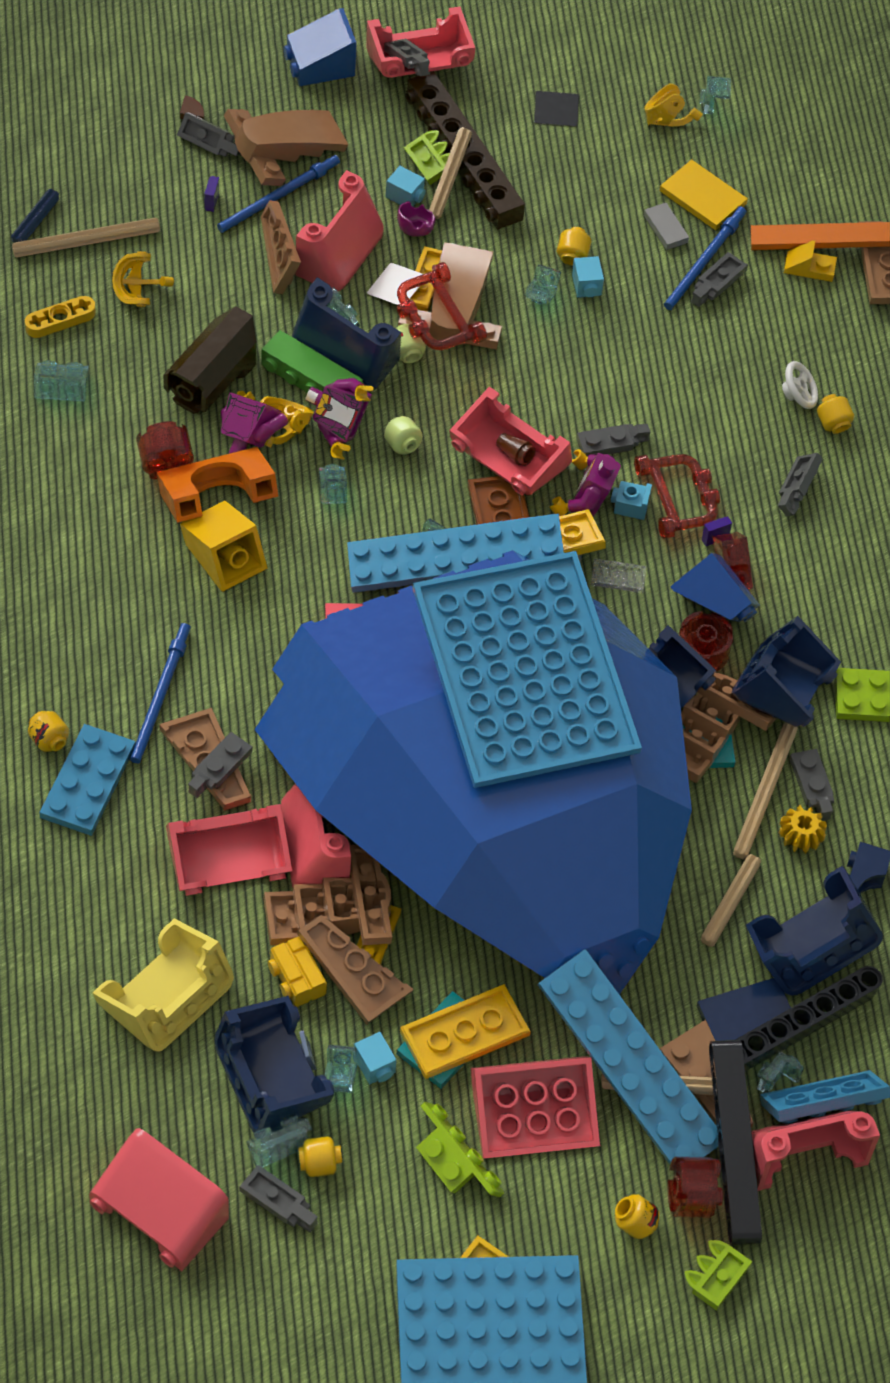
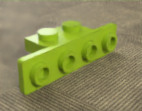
[416,1102,504,1197]

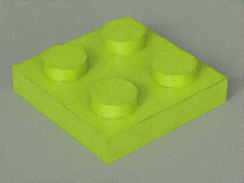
[835,668,890,722]

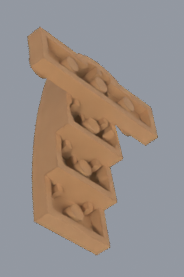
[224,109,349,186]
[398,242,502,350]
[681,673,777,783]
[263,845,392,945]

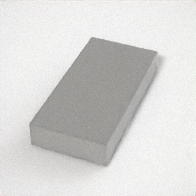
[644,203,689,250]

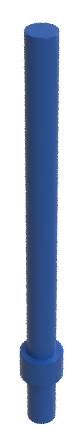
[217,155,340,233]
[664,207,747,310]
[130,623,191,764]

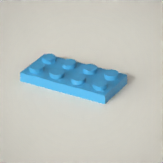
[39,724,135,836]
[760,1070,890,1123]

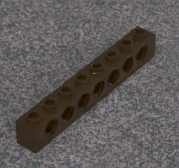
[405,71,525,230]

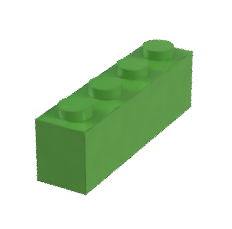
[261,330,363,393]

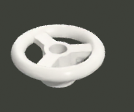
[782,361,818,409]

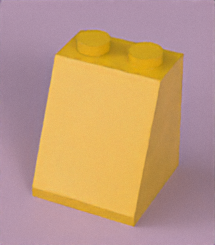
[180,501,268,592]

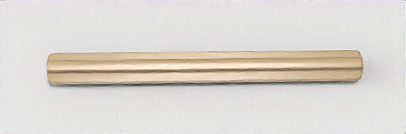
[12,218,160,258]
[733,723,798,860]

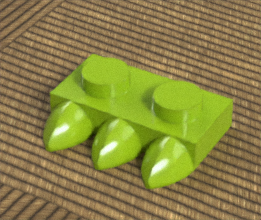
[404,130,450,185]
[684,1240,752,1311]

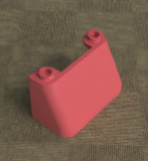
[366,7,475,78]
[295,170,384,292]
[449,386,572,495]
[281,784,351,887]
[166,804,292,896]
[751,1111,880,1191]
[89,1128,229,1271]

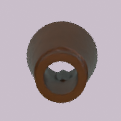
[496,433,536,466]

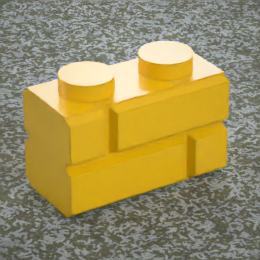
[267,936,327,1007]

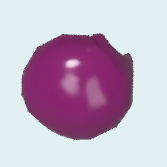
[397,201,436,237]

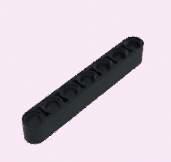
[735,966,883,1072]
[709,1039,762,1245]

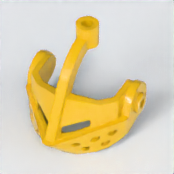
[644,84,703,127]
[112,251,174,307]
[260,396,314,448]

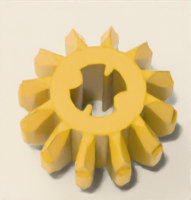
[779,805,827,854]

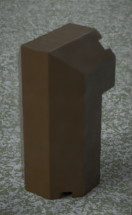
[163,306,257,414]

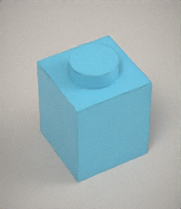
[386,166,426,207]
[572,256,604,297]
[353,1032,397,1085]

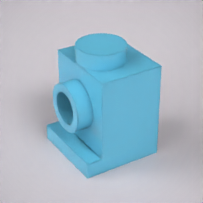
[611,481,652,520]

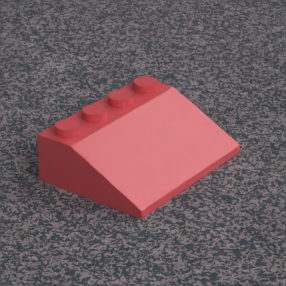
[470,1056,600,1159]

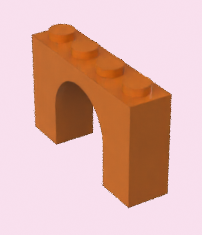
[157,447,279,523]

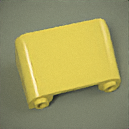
[92,918,234,1052]

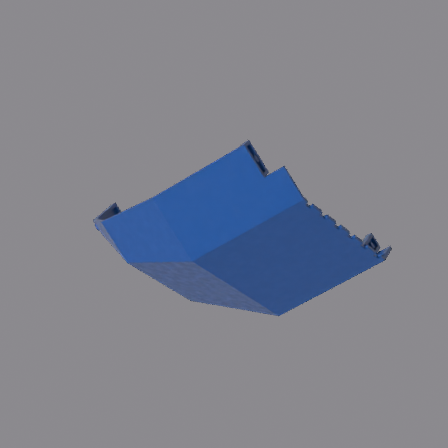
[255,550,692,995]

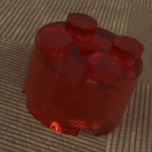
[136,421,194,479]
[679,611,733,671]
[667,1156,723,1218]

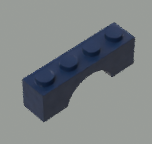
[847,842,890,958]

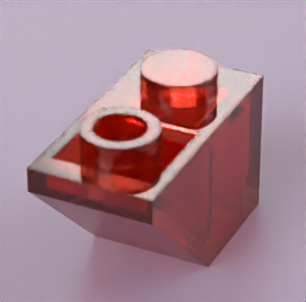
[712,532,753,589]

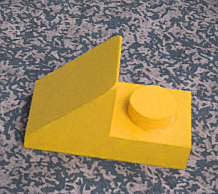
[784,240,837,282]

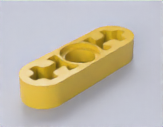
[25,296,96,338]

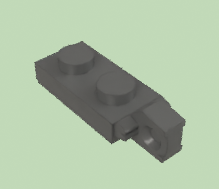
[384,39,430,76]
[177,112,242,157]
[691,252,748,307]
[576,424,650,457]
[778,453,823,516]
[188,732,253,798]
[790,749,834,821]
[239,1165,318,1233]

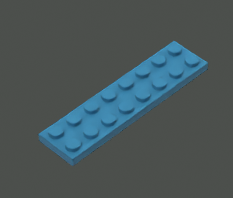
[347,513,564,593]
[537,949,718,1176]

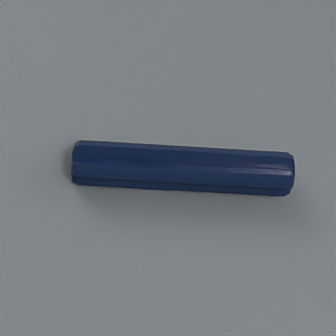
[11,189,59,243]

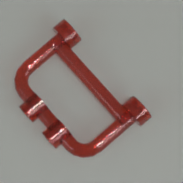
[396,262,487,350]
[634,454,720,539]

